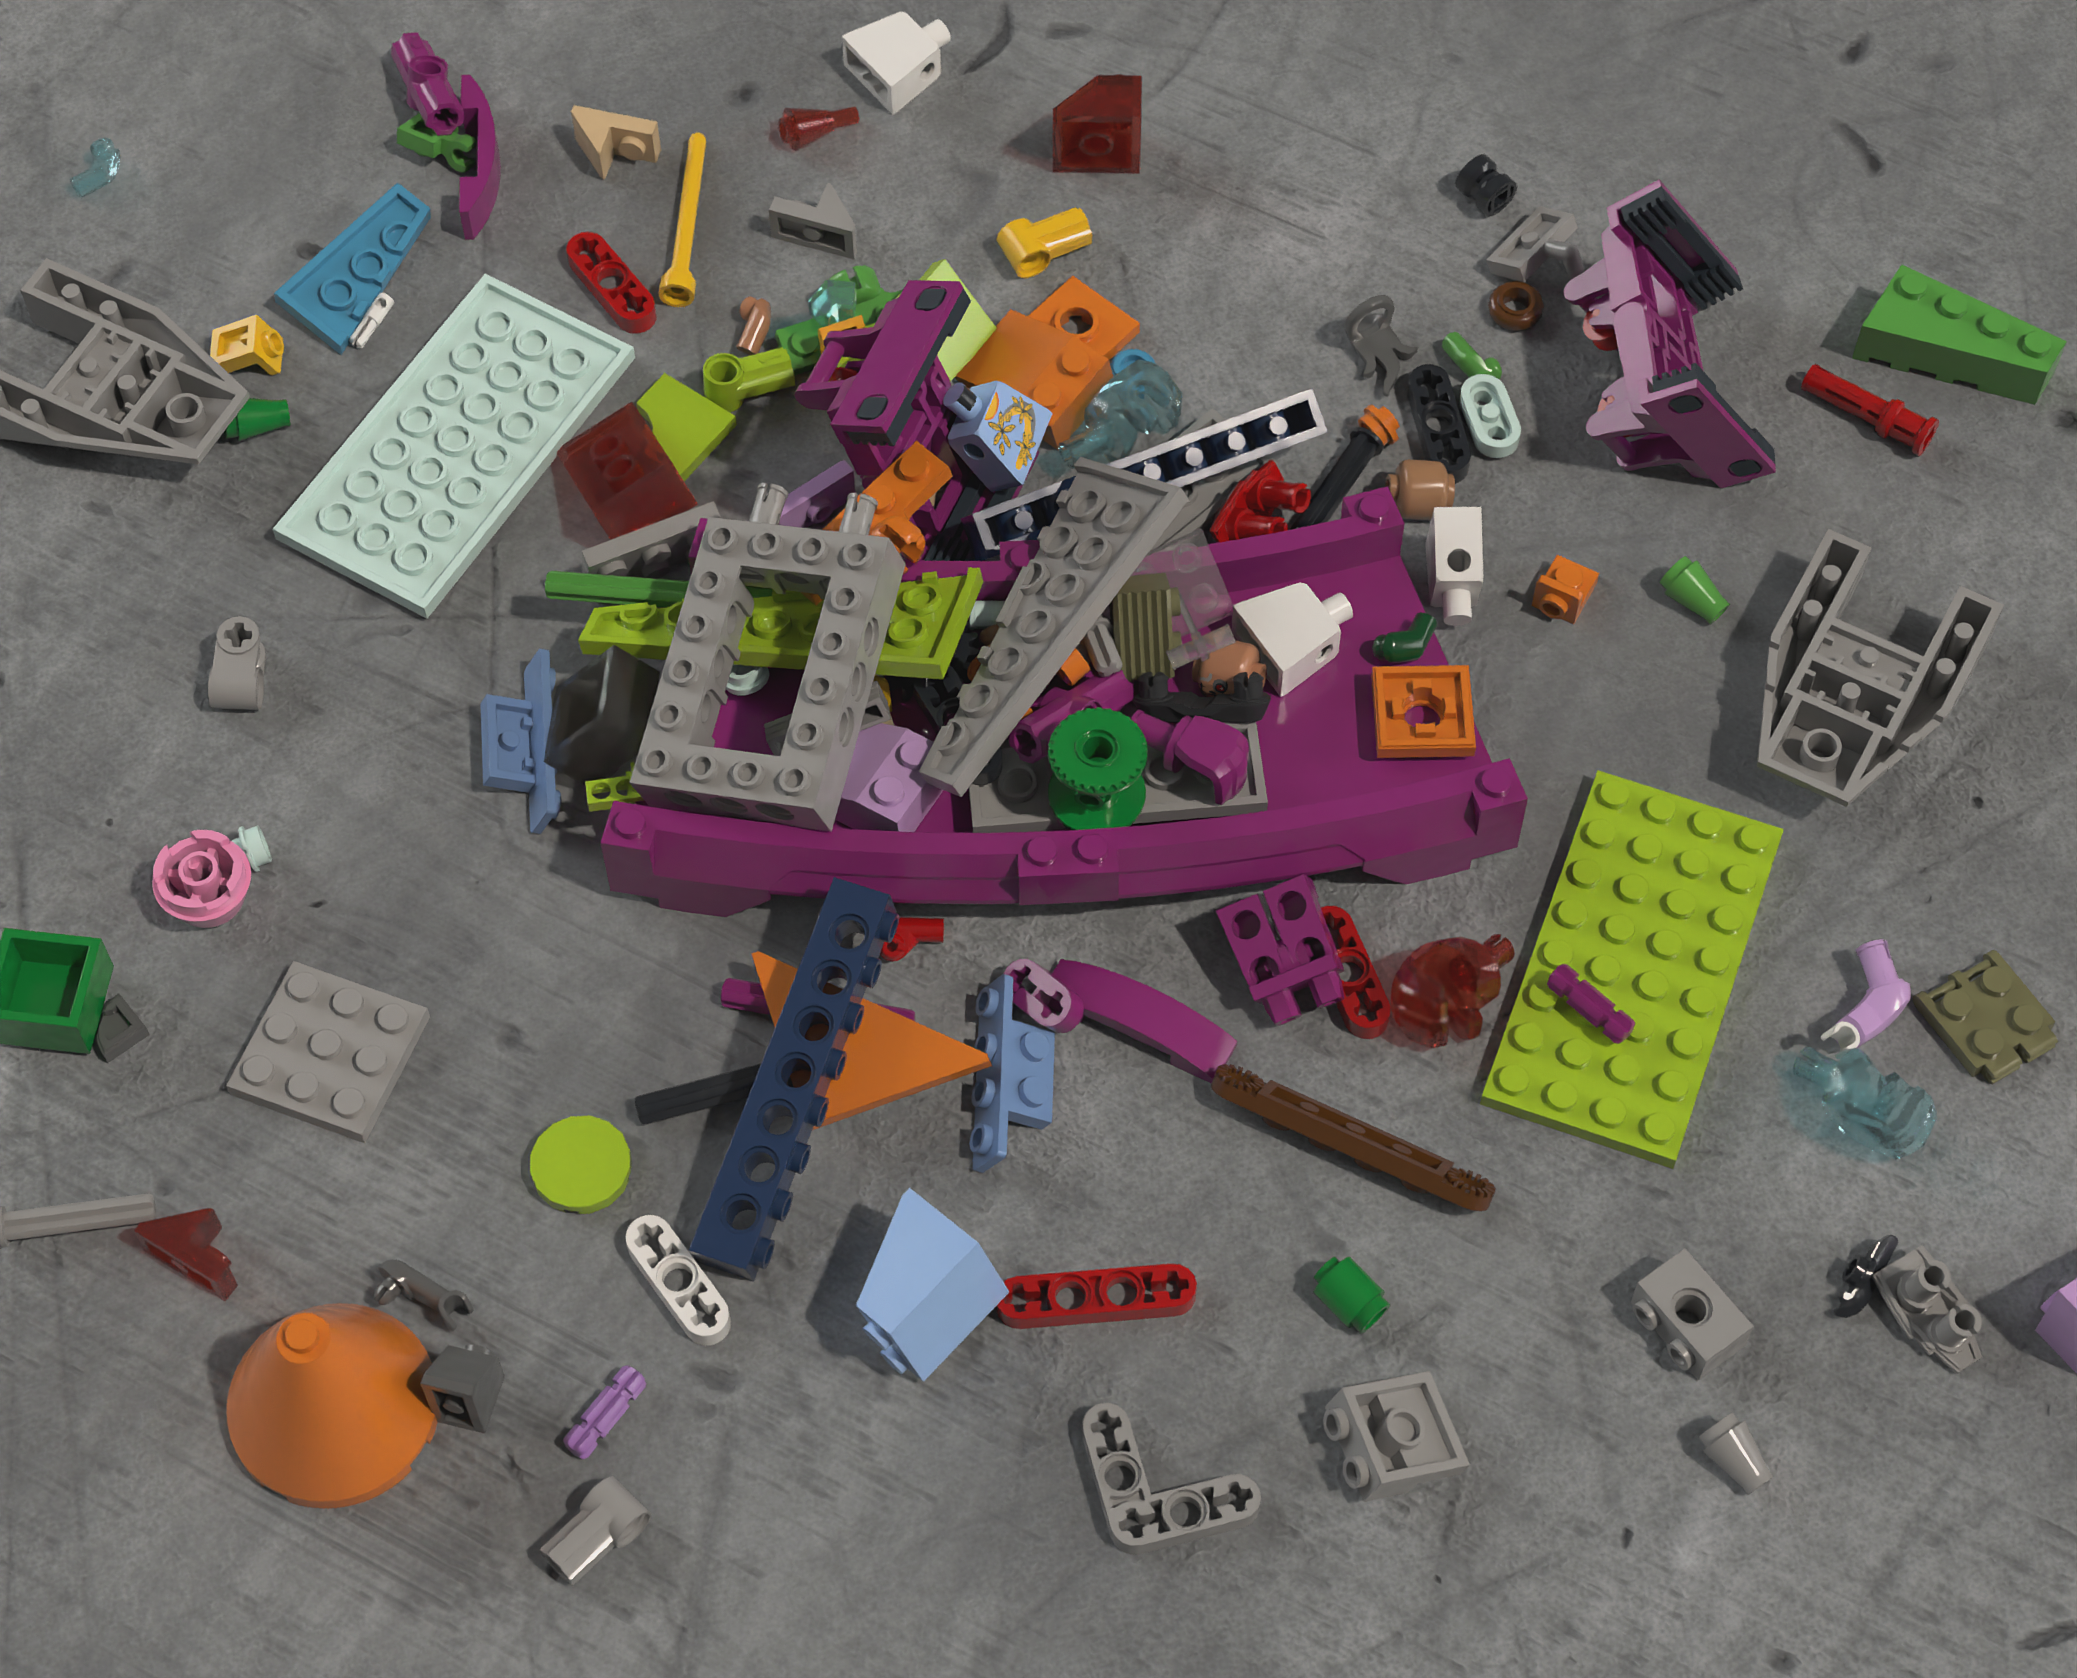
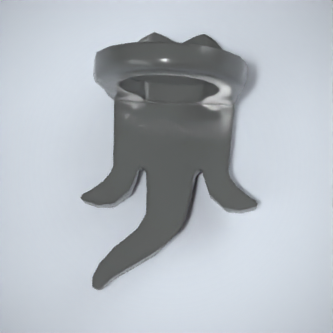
[1344,295,1418,397]

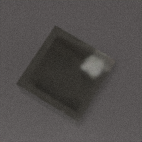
[543,645,660,786]

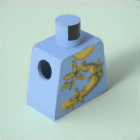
[943,381,1053,492]

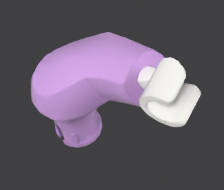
[1821,939,1911,1059]

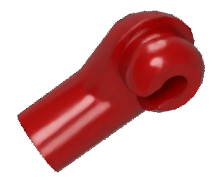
[880,917,944,962]

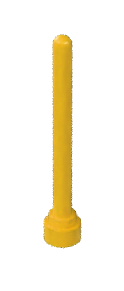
[659,132,706,307]

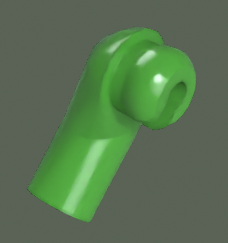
[1442,332,1502,379]

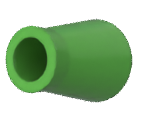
[1659,556,1730,625]

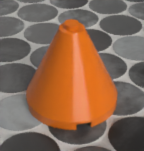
[226,1303,438,1509]

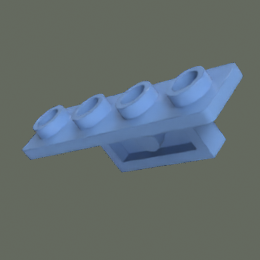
[480,648,561,834]
[970,974,1055,1173]

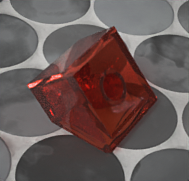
[1053,74,1142,174]

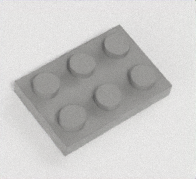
[582,501,721,579]

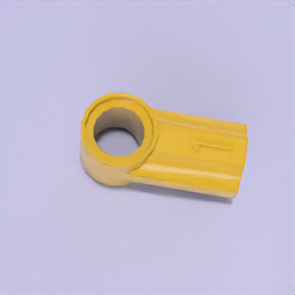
[997,207,1092,278]

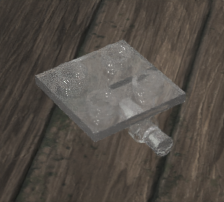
[1131,528,1236,670]

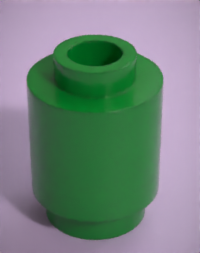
[1313,1256,1390,1334]

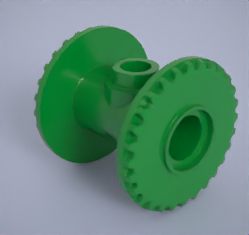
[1048,707,1148,830]

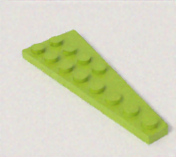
[578,567,983,679]

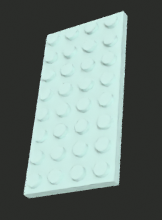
[273,274,635,619]

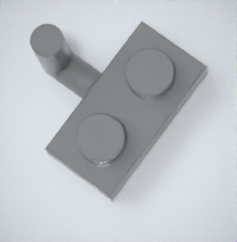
[1486,206,1585,282]

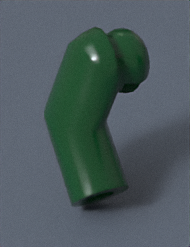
[1372,612,1437,663]

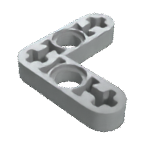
[1082,1403,1261,1555]

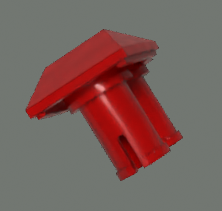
[1210,460,1311,543]

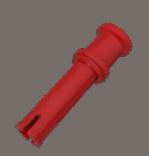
[1801,363,1939,456]

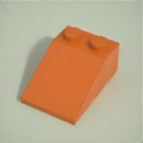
[955,309,1115,451]

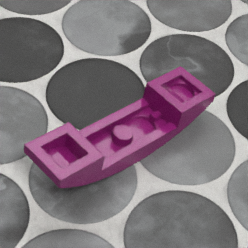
[459,74,501,240]
[1047,959,1237,1083]

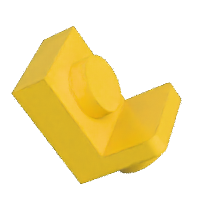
[210,314,284,375]

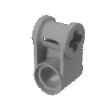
[208,616,267,710]

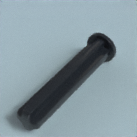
[1290,427,1384,530]
[635,1063,761,1125]

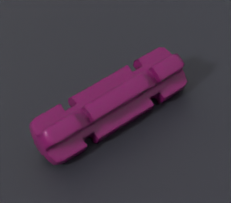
[1547,964,1635,1044]

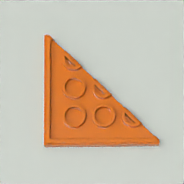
[751,951,992,1130]

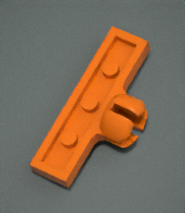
[801,441,953,606]

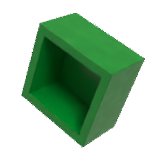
[0,928,114,1054]

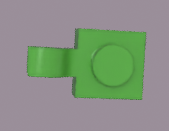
[396,113,477,172]

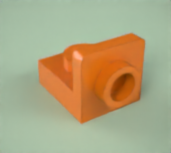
[1531,555,1599,624]

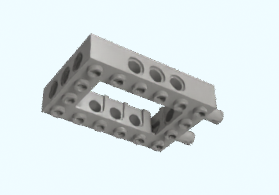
[630,483,906,832]

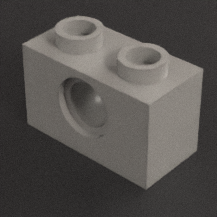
[1631,1249,1754,1381]

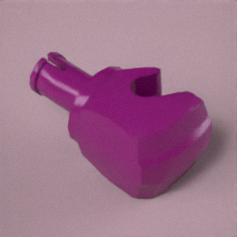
[1131,710,1249,805]

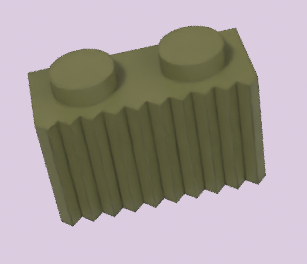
[1109,573,1183,682]

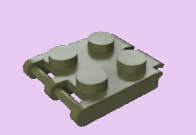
[1912,950,2058,1084]

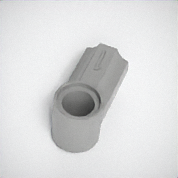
[540,1476,651,1586]

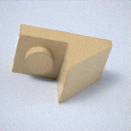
[571,105,661,180]

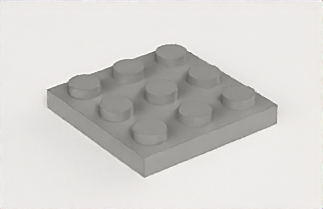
[226,961,430,1143]

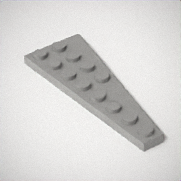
[919,457,1189,797]

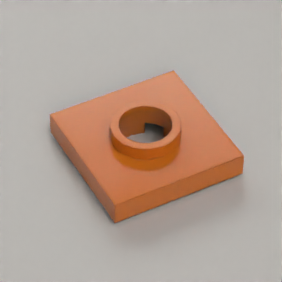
[1028,276,1140,360]
[1371,665,1476,758]

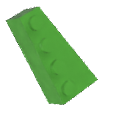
[1852,264,2067,405]

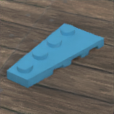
[274,182,431,355]

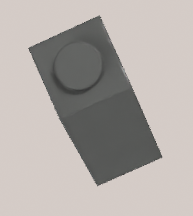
[420,1344,505,1434]

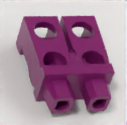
[1216,874,1345,1026]

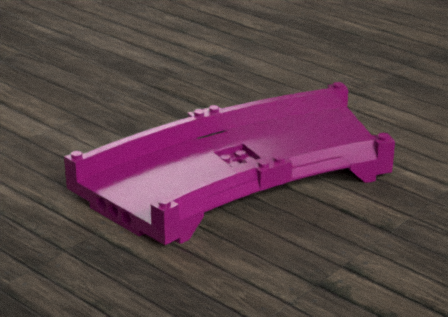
[600,486,1528,917]

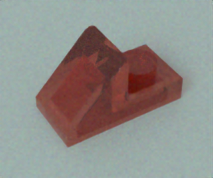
[134,1208,238,1302]

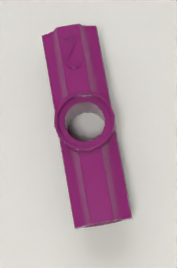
[391,32,464,136]
[1009,670,1133,764]

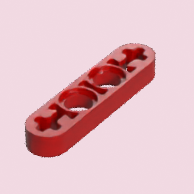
[996,1263,1197,1329]

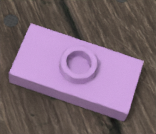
[778,460,856,528]

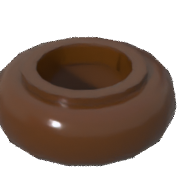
[1488,281,1544,331]

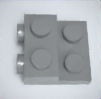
[1323,1371,1470,1502]

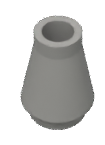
[1699,1412,1774,1495]

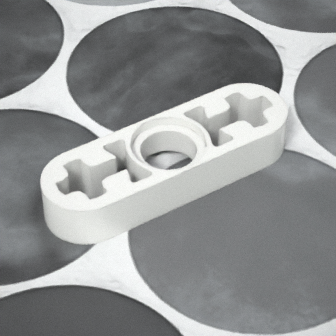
[626,1215,731,1346]

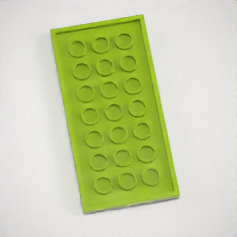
[1480,770,1784,1169]

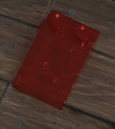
[557,402,698,540]

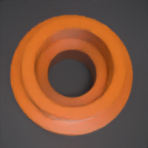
[1358,404,1400,445]

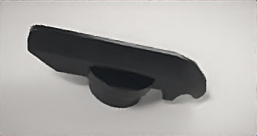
[1833,1235,1898,1318]

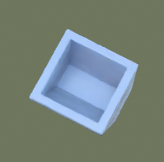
[856,1188,1009,1382]

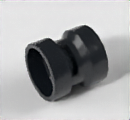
[1455,154,1517,216]

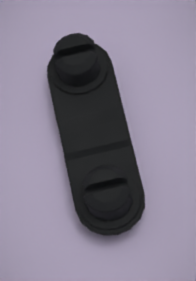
[1133,672,1271,723]

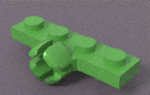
[775,265,903,376]

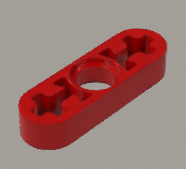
[566,232,657,334]
[1321,906,1391,1039]

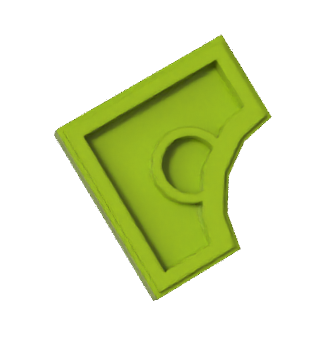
[636,373,737,486]

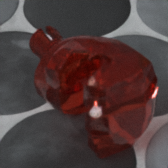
[1390,934,1515,1048]

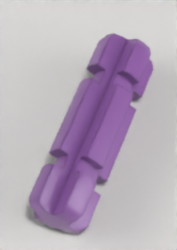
[563,1365,646,1459]

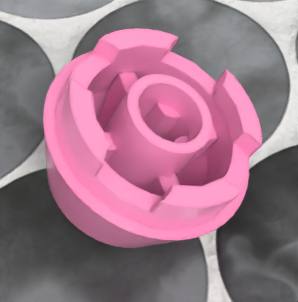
[152,830,251,928]

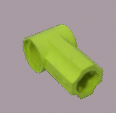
[703,347,795,413]

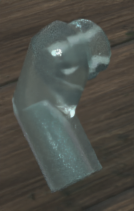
[70,137,121,198]

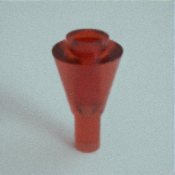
[778,106,859,151]

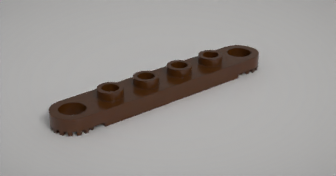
[1211,1064,1496,1211]

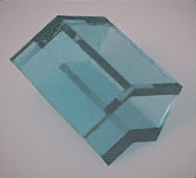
[807,279,857,327]

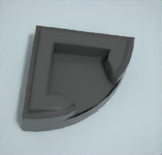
[97,993,150,1063]

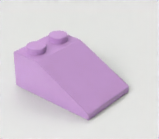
[835,723,943,832]

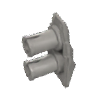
[1871,1245,1982,1374]

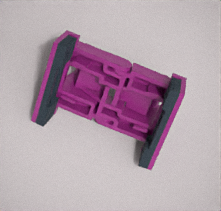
[1564,179,1776,489]
[794,280,1039,561]

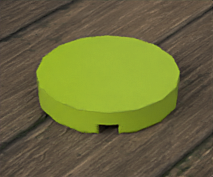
[530,1115,632,1214]

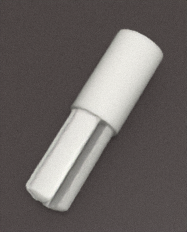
[349,293,394,349]

